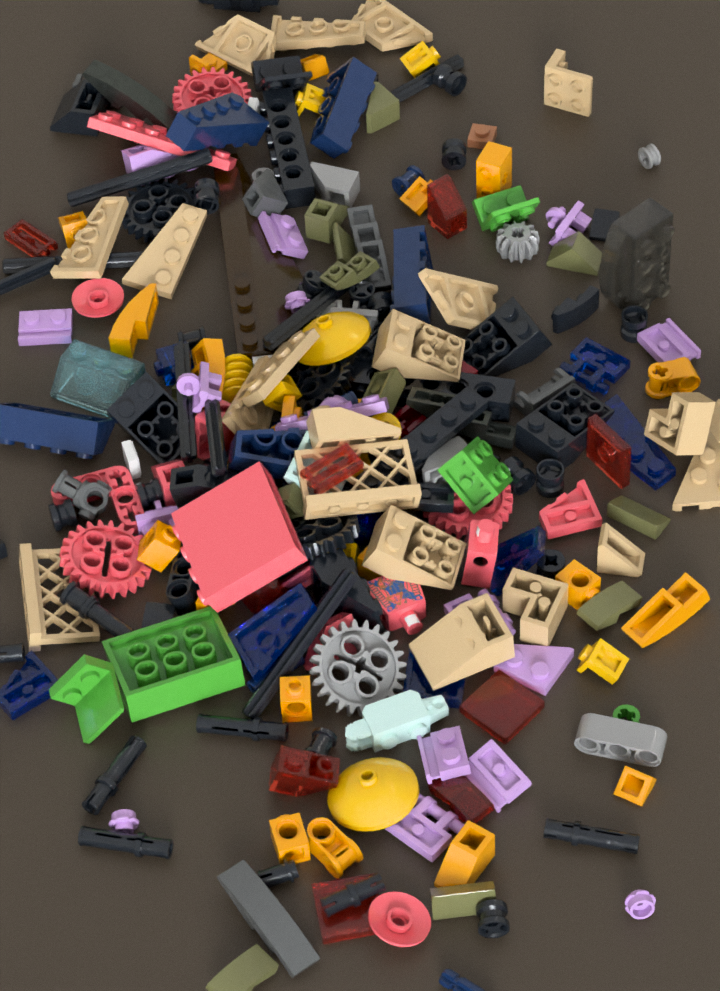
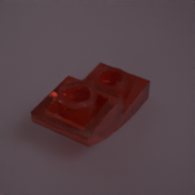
[428,776,495,823]

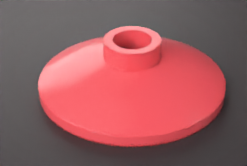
[72,278,124,318]
[275,556,319,589]
[368,891,431,947]

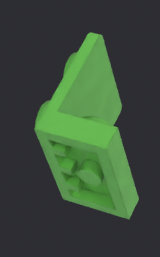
[472,185,540,232]
[438,436,513,514]
[49,654,124,744]

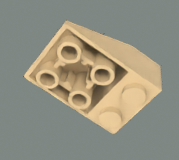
[372,309,466,382]
[362,505,467,590]
[409,593,515,691]

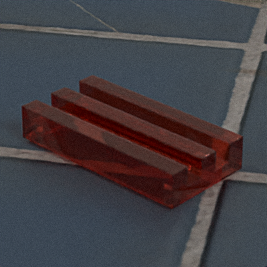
[4,219,58,257]
[300,443,364,494]

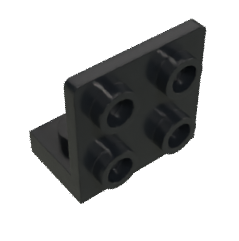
[251,56,313,92]

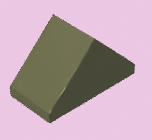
[366,82,400,134]
[547,231,604,276]

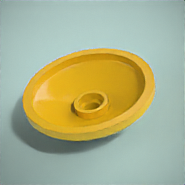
[299,311,371,366]
[327,757,419,832]

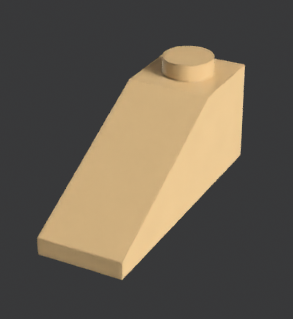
[306,405,402,449]

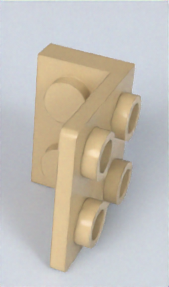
[544,48,593,117]

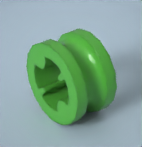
[613,704,640,723]

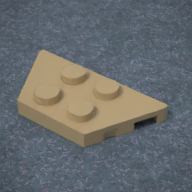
[352,0,433,52]
[195,14,277,77]
[418,268,498,330]
[672,429,720,511]

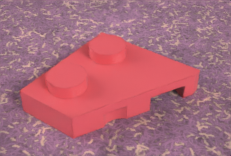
[539,479,602,540]

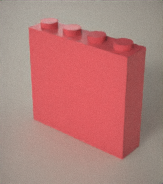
[171,461,308,613]

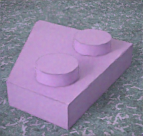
[494,644,574,696]

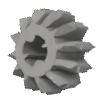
[496,220,540,264]

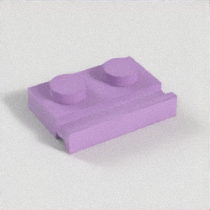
[258,211,309,259]
[18,308,73,346]
[637,318,701,362]
[417,726,472,784]
[464,739,532,813]

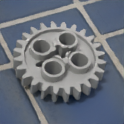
[309,619,407,717]

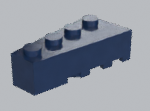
[310,57,377,159]
[166,92,269,151]
[390,225,434,325]
[228,428,308,480]

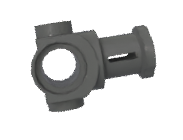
[52,469,112,522]

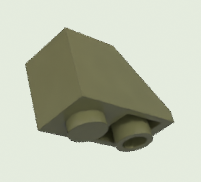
[304,198,350,244]

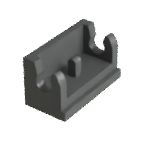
[514,367,575,416]

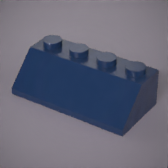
[0,402,115,459]

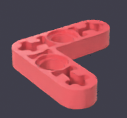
[51,466,144,534]

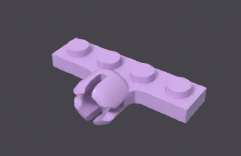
[275,394,389,431]

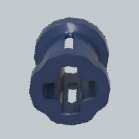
[392,165,425,196]

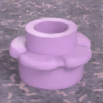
[284,291,310,313]
[109,809,139,834]
[624,890,656,919]

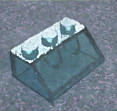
[50,339,146,418]

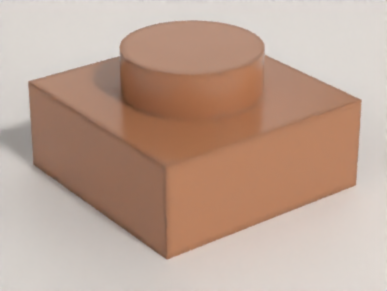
[467,123,497,149]

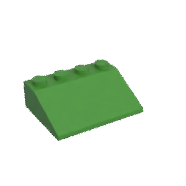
[102,606,245,723]

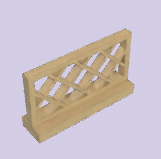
[294,439,422,520]
[19,543,100,652]

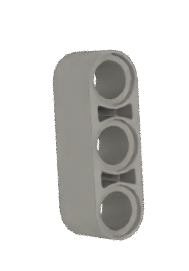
[574,713,668,767]

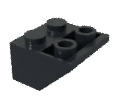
[50,79,111,137]

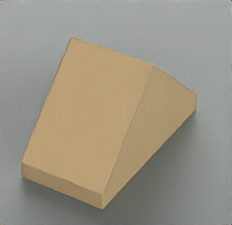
[597,523,645,577]

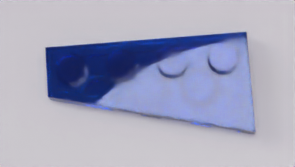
[592,394,676,491]

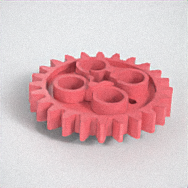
[172,67,252,113]
[423,485,513,540]
[59,520,152,599]

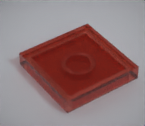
[586,414,632,489]
[459,670,545,745]
[312,873,379,944]

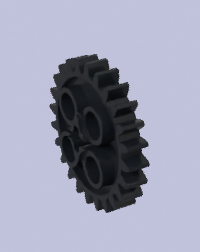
[122,178,195,243]
[276,357,355,415]
[291,514,361,560]

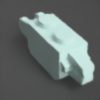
[345,690,449,752]

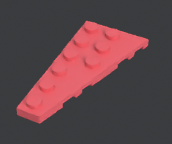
[87,110,237,171]

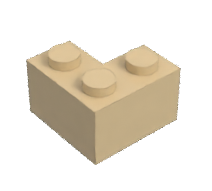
[644,392,716,455]
[503,568,569,646]

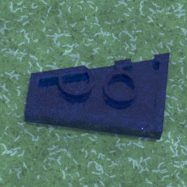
[228,583,318,682]

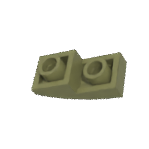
[319,251,380,290]
[577,581,643,631]
[206,944,279,991]

